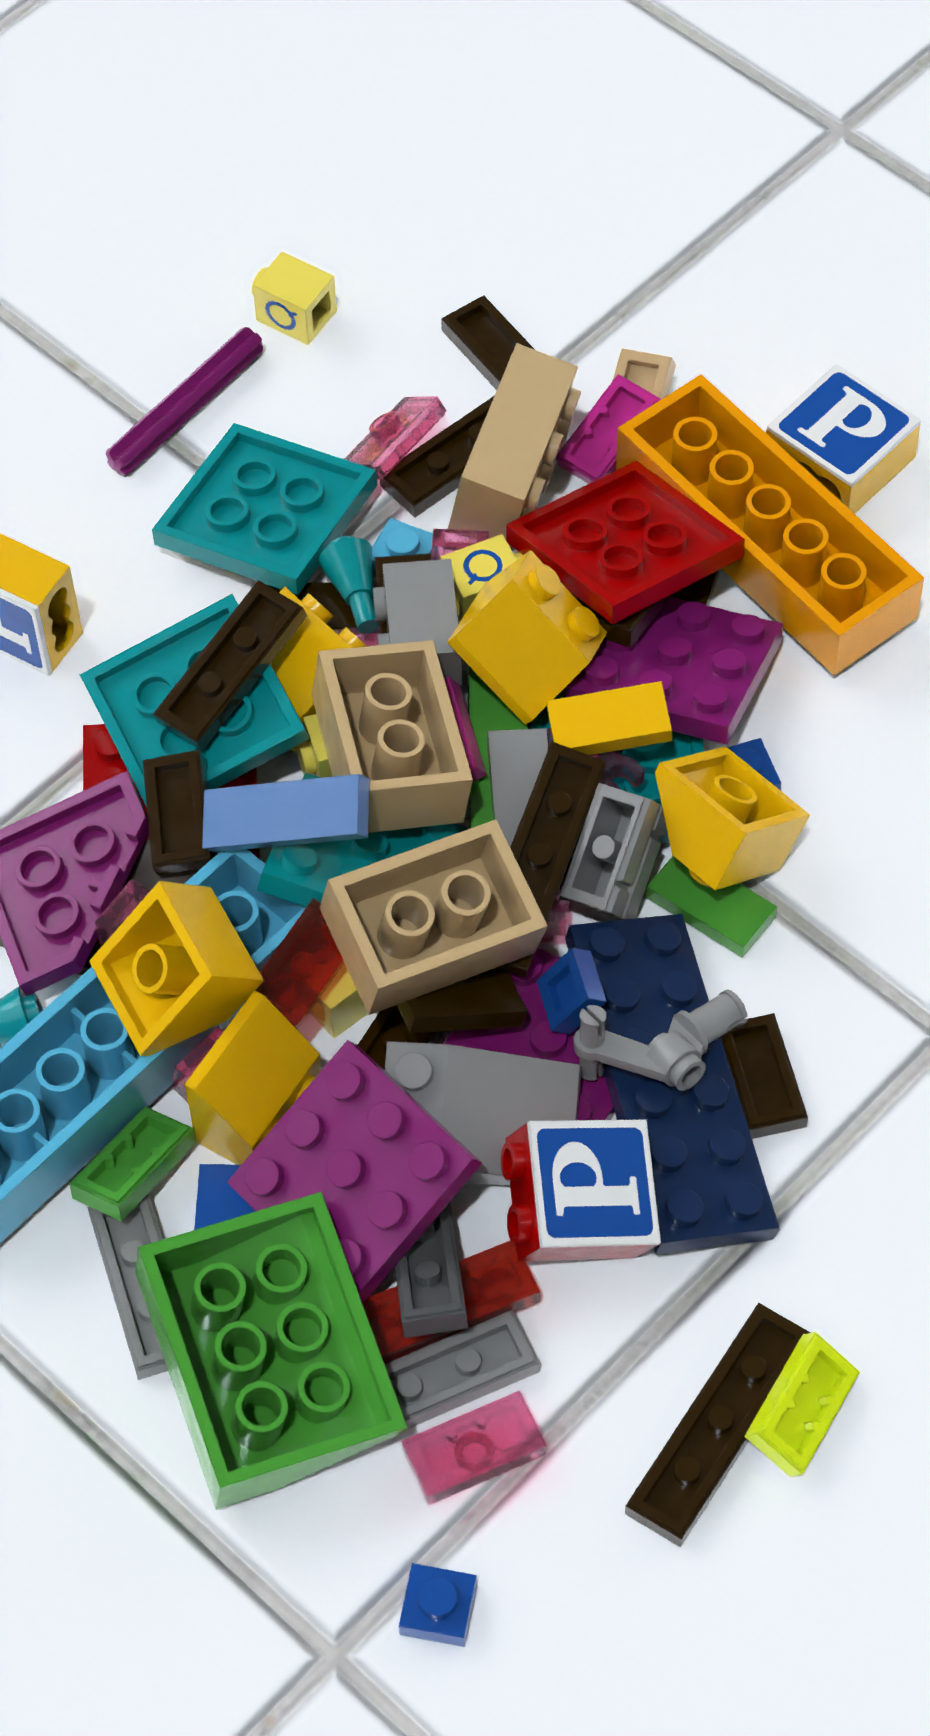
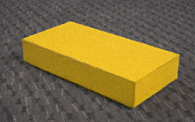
[546,681,672,755]

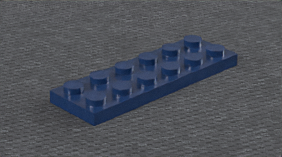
[565,914,779,1255]

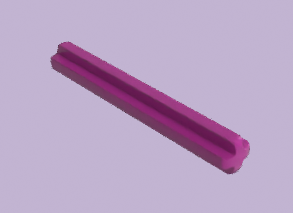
[105,327,263,476]

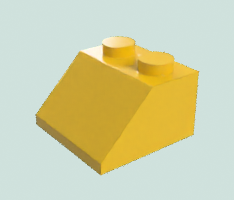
[447,550,607,725]
[655,746,810,890]
[89,881,264,1056]
[185,990,322,1165]

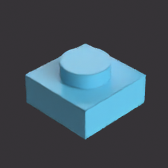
[372,518,440,574]

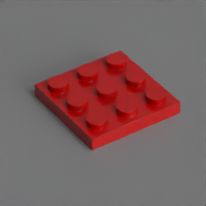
[506,461,745,624]

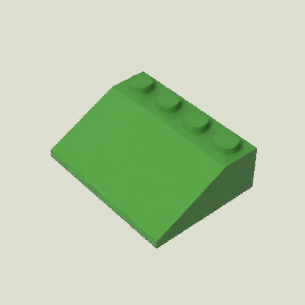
[135,1192,407,1510]

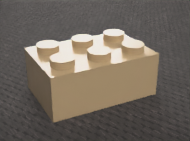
[447,343,582,548]
[312,640,473,833]
[319,819,548,1015]

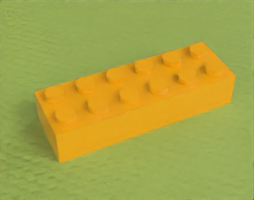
[616,374,925,676]

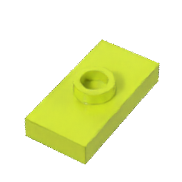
[744,1332,860,1477]

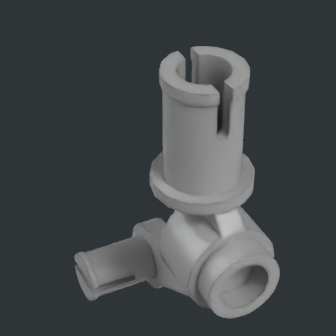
[573,989,748,1091]

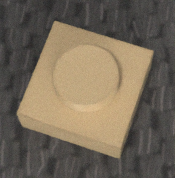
[612,348,676,399]

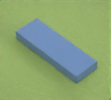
[202,774,370,852]

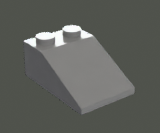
[385,1042,581,1185]

